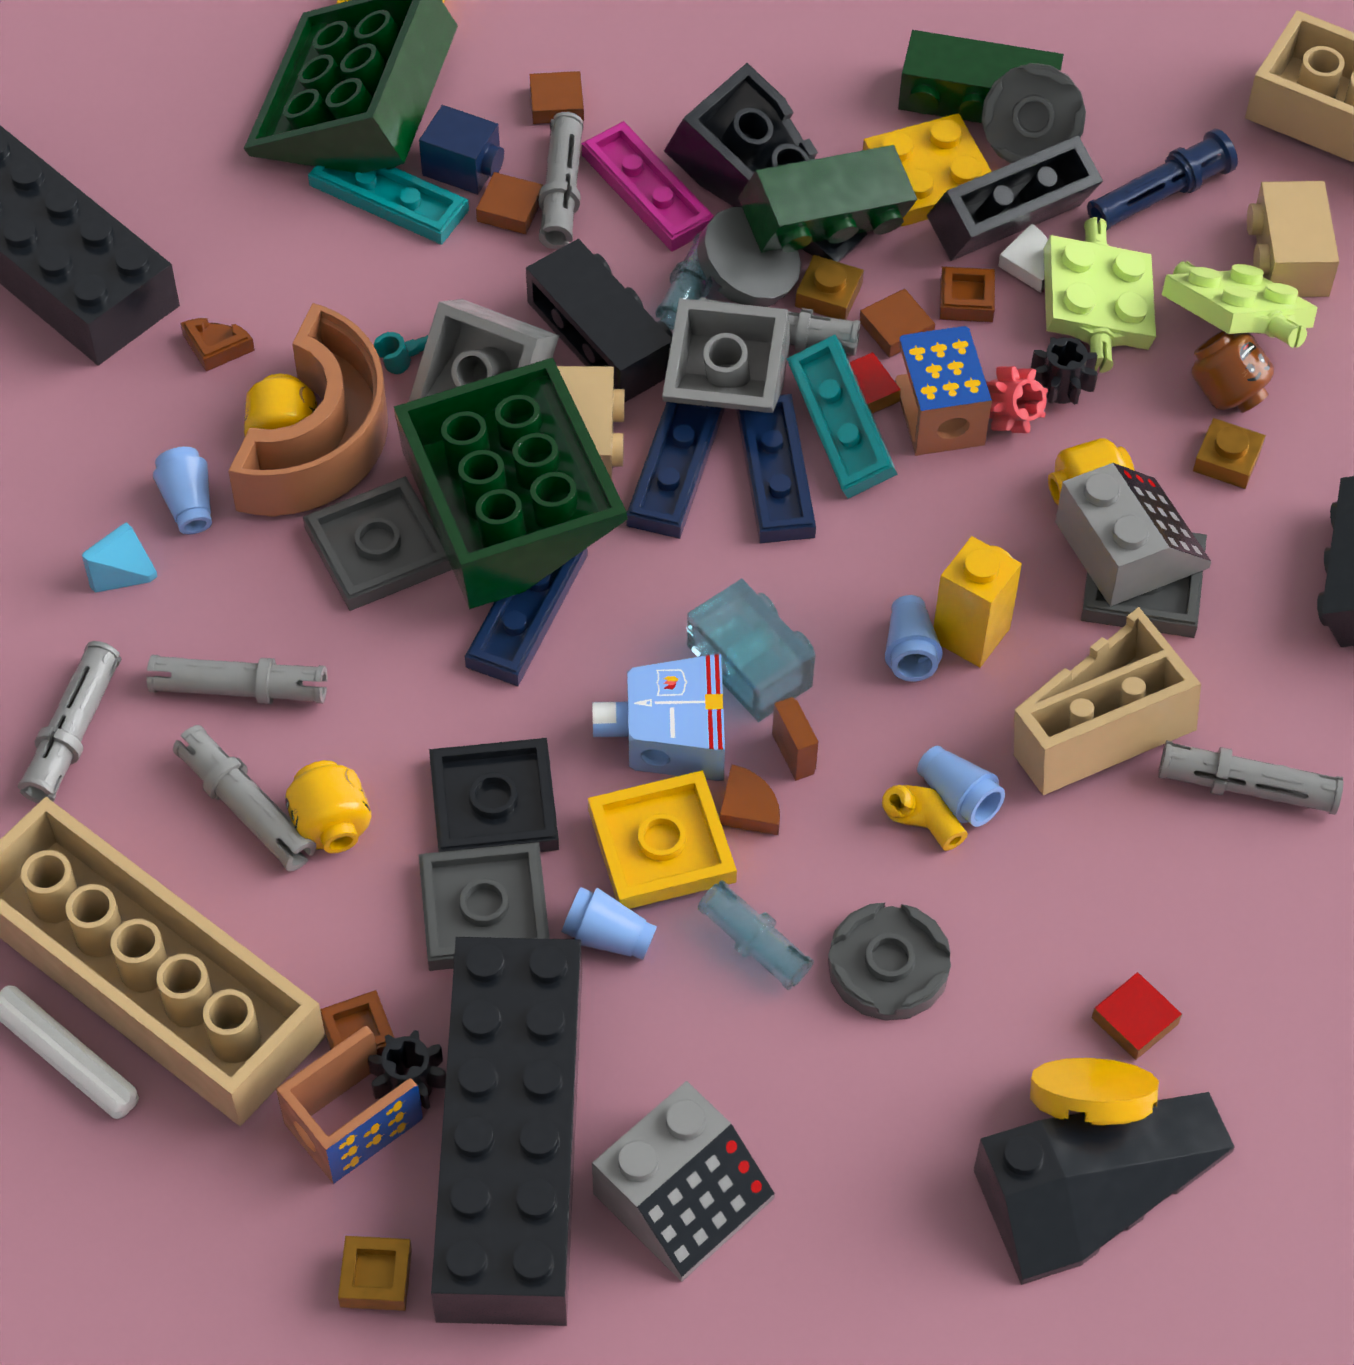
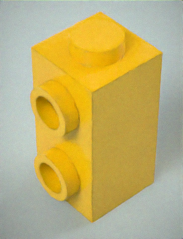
[933,536,1022,668]

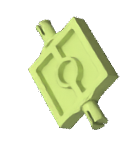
[1043,217,1156,373]
[1162,261,1318,348]

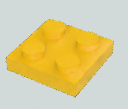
[863,113,992,226]
[588,770,737,909]

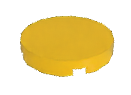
[1030,1058,1159,1125]

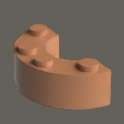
[228,303,388,517]

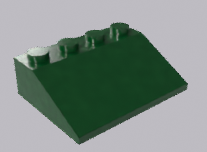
[244,0,458,173]
[394,357,628,610]

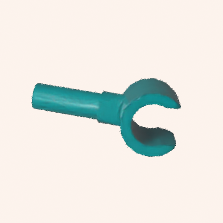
[374,332,428,374]

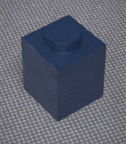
[419,105,504,195]

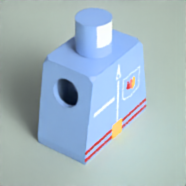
[592,654,725,781]

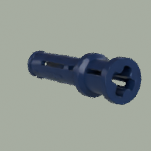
[1087,128,1238,231]

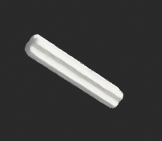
[0,985,139,1119]

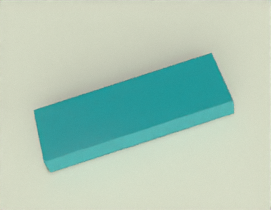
[308,165,469,245]
[786,334,898,499]

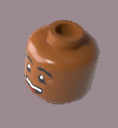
[1191,331,1274,413]

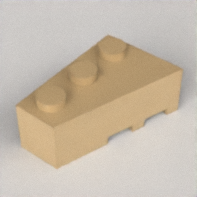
[1013,607,1201,795]

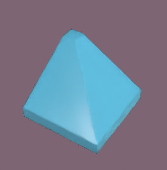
[82,522,158,593]

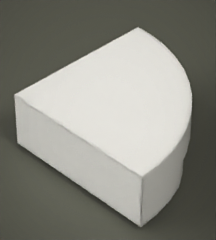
[998,224,1048,293]

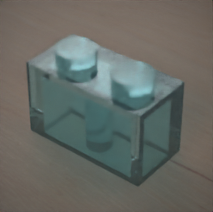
[687,578,816,723]

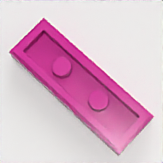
[581,121,714,252]

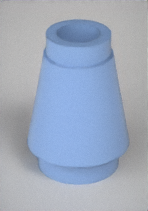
[153,447,212,534]
[885,595,943,682]
[917,746,1005,827]
[561,887,657,960]

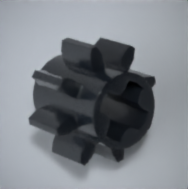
[1031,337,1098,405]
[368,1030,446,1109]

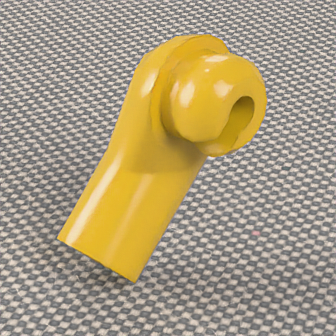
[882,785,968,851]

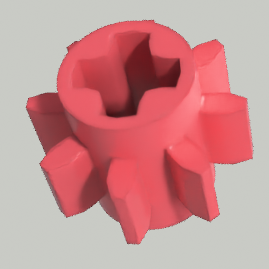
[986,366,1048,433]

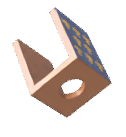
[895,326,992,456]
[276,1026,423,1184]

